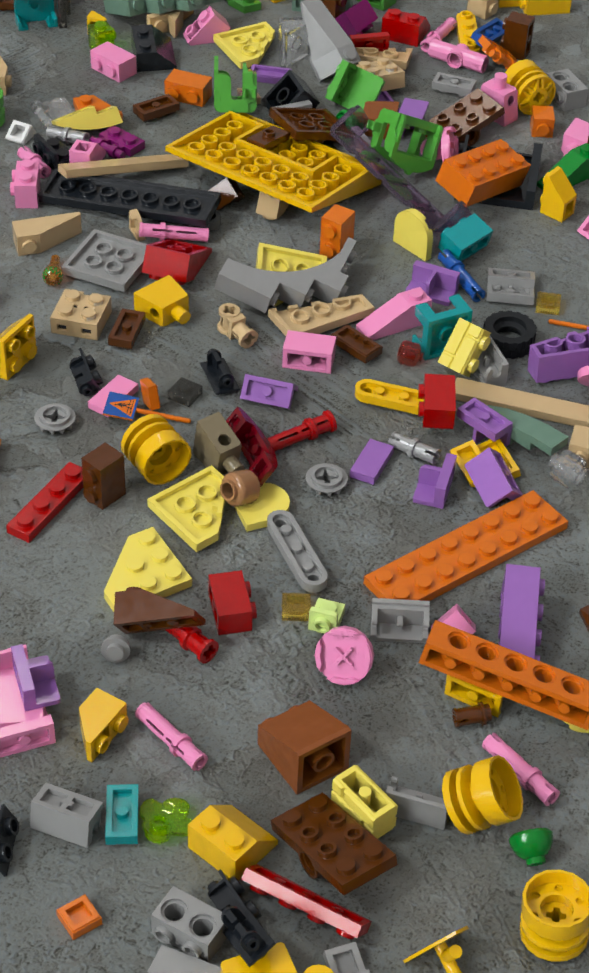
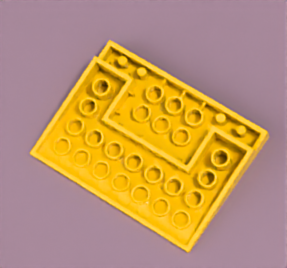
[165,111,383,213]

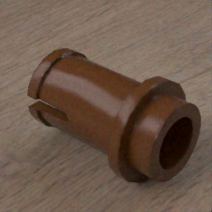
[452,701,492,728]

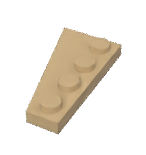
[268,294,375,336]

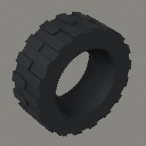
[483,311,537,359]

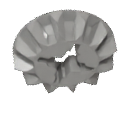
[34,403,76,435]
[305,463,348,497]

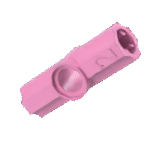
[428,39,489,74]

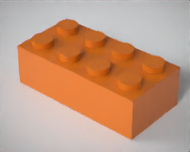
[435,139,531,207]

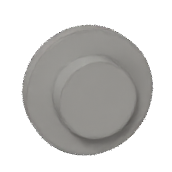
[101,634,130,663]

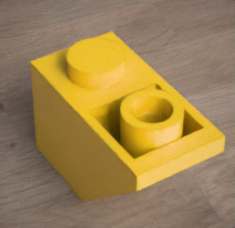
[540,166,577,223]
[79,688,129,762]

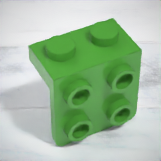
[325,59,385,111]

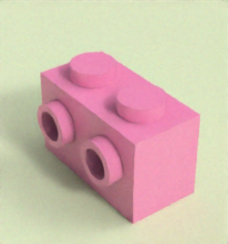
[10,159,41,208]

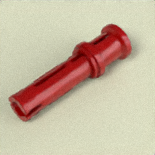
[267,410,337,452]
[166,626,219,664]

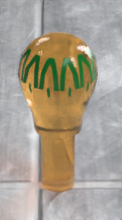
[42,255,63,286]

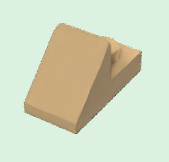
[146,10,184,38]

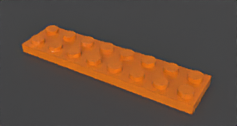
[363,490,569,601]

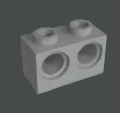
[547,69,588,111]
[151,886,227,962]

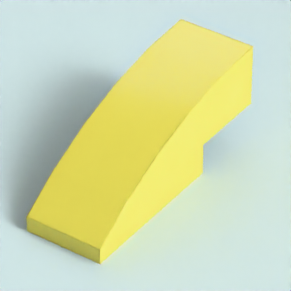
[51,105,123,130]

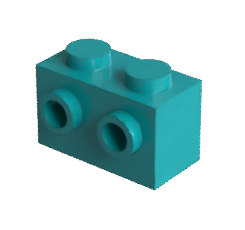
[438,213,493,261]

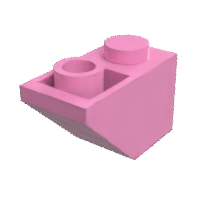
[183,5,231,46]
[69,139,106,163]

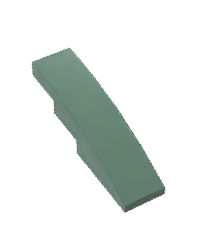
[487,405,569,456]

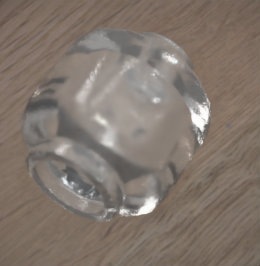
[548,449,589,488]

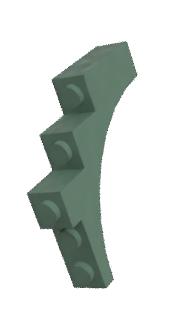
[103,0,223,17]

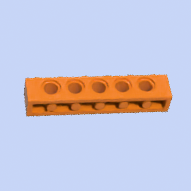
[418,620,589,730]

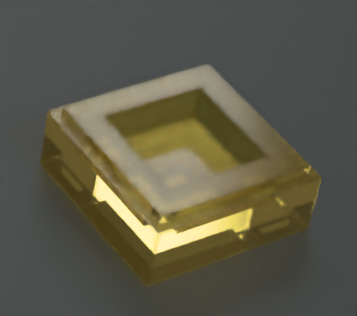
[535,292,561,315]
[282,593,311,621]

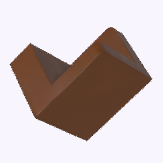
[208,177,245,210]

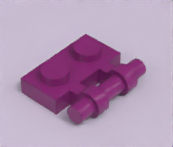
[89,126,145,159]

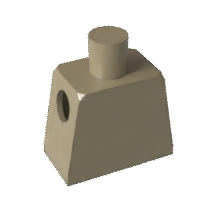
[193,412,245,474]

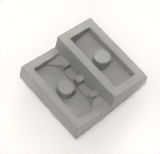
[486,267,535,305]

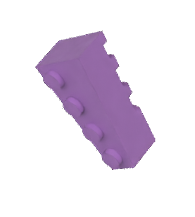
[527,327,589,383]
[498,564,545,661]

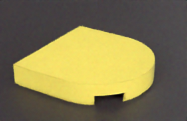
[393,208,433,262]
[234,483,290,532]

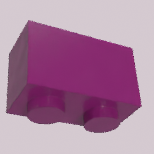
[335,0,378,37]

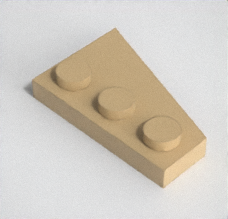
[355,47,413,70]

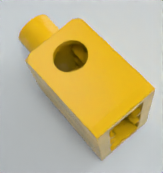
[134,275,191,326]

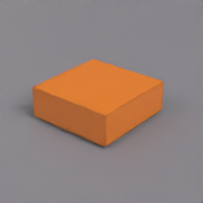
[140,377,160,411]
[56,894,102,940]

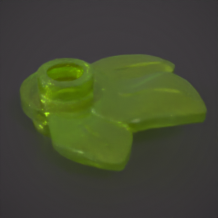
[139,797,192,843]

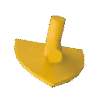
[403,926,469,973]

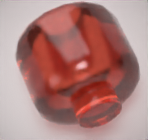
[397,340,423,367]

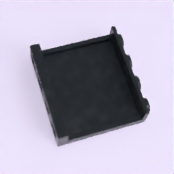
[454,134,543,210]

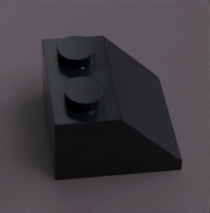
[131,25,177,72]
[262,69,320,111]

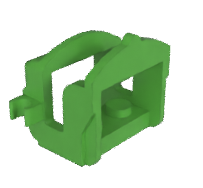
[214,56,257,113]
[366,108,443,175]

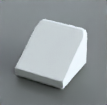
[5,120,36,145]

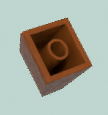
[258,700,352,795]

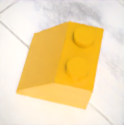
[188,805,278,880]

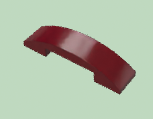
[226,406,278,488]

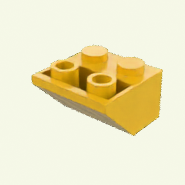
[0,313,37,381]

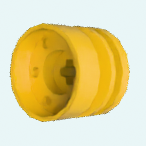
[505,59,556,115]
[121,414,191,485]
[442,755,523,835]
[520,870,589,962]

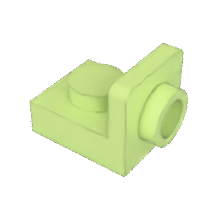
[308,598,345,633]

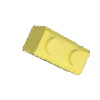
[438,318,491,377]
[331,765,398,839]

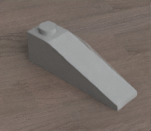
[300,0,361,82]

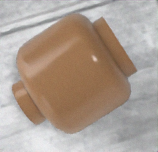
[220,469,260,506]

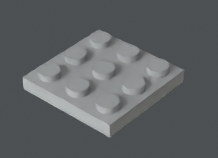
[61,229,147,292]

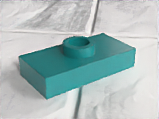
[105,784,139,845]

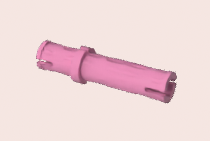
[420,17,457,52]
[139,222,209,242]
[135,702,208,771]
[482,733,560,806]

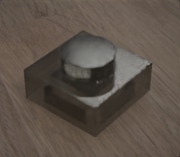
[168,377,202,407]

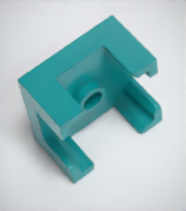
[13,0,58,31]
[412,294,473,360]

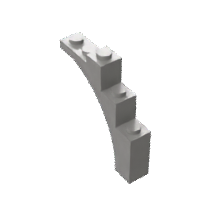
[214,237,357,313]

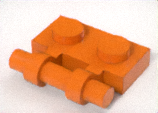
[478,34,517,70]

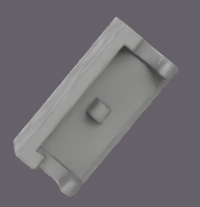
[473,336,509,386]
[370,598,430,644]
[386,776,449,830]
[30,783,103,848]

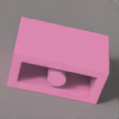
[90,41,137,83]
[282,330,336,374]

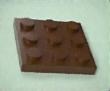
[269,107,354,143]

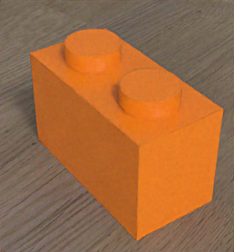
[164,69,212,107]
[320,204,355,259]

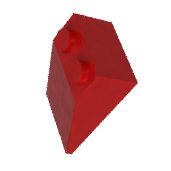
[142,239,212,285]

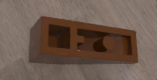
[113,587,206,634]

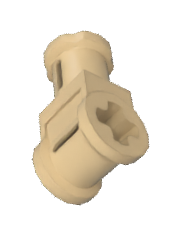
[217,303,258,349]

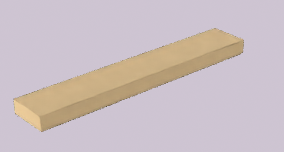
[58,154,189,178]
[455,377,589,427]

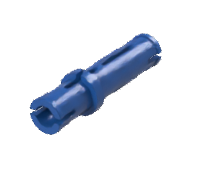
[438,249,486,302]

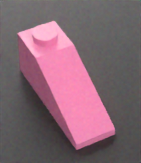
[356,287,432,340]

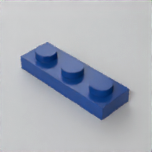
[470,18,505,47]

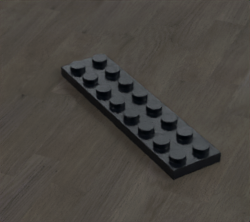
[38,168,222,228]

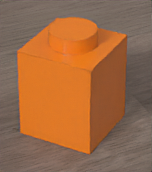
[530,105,555,138]

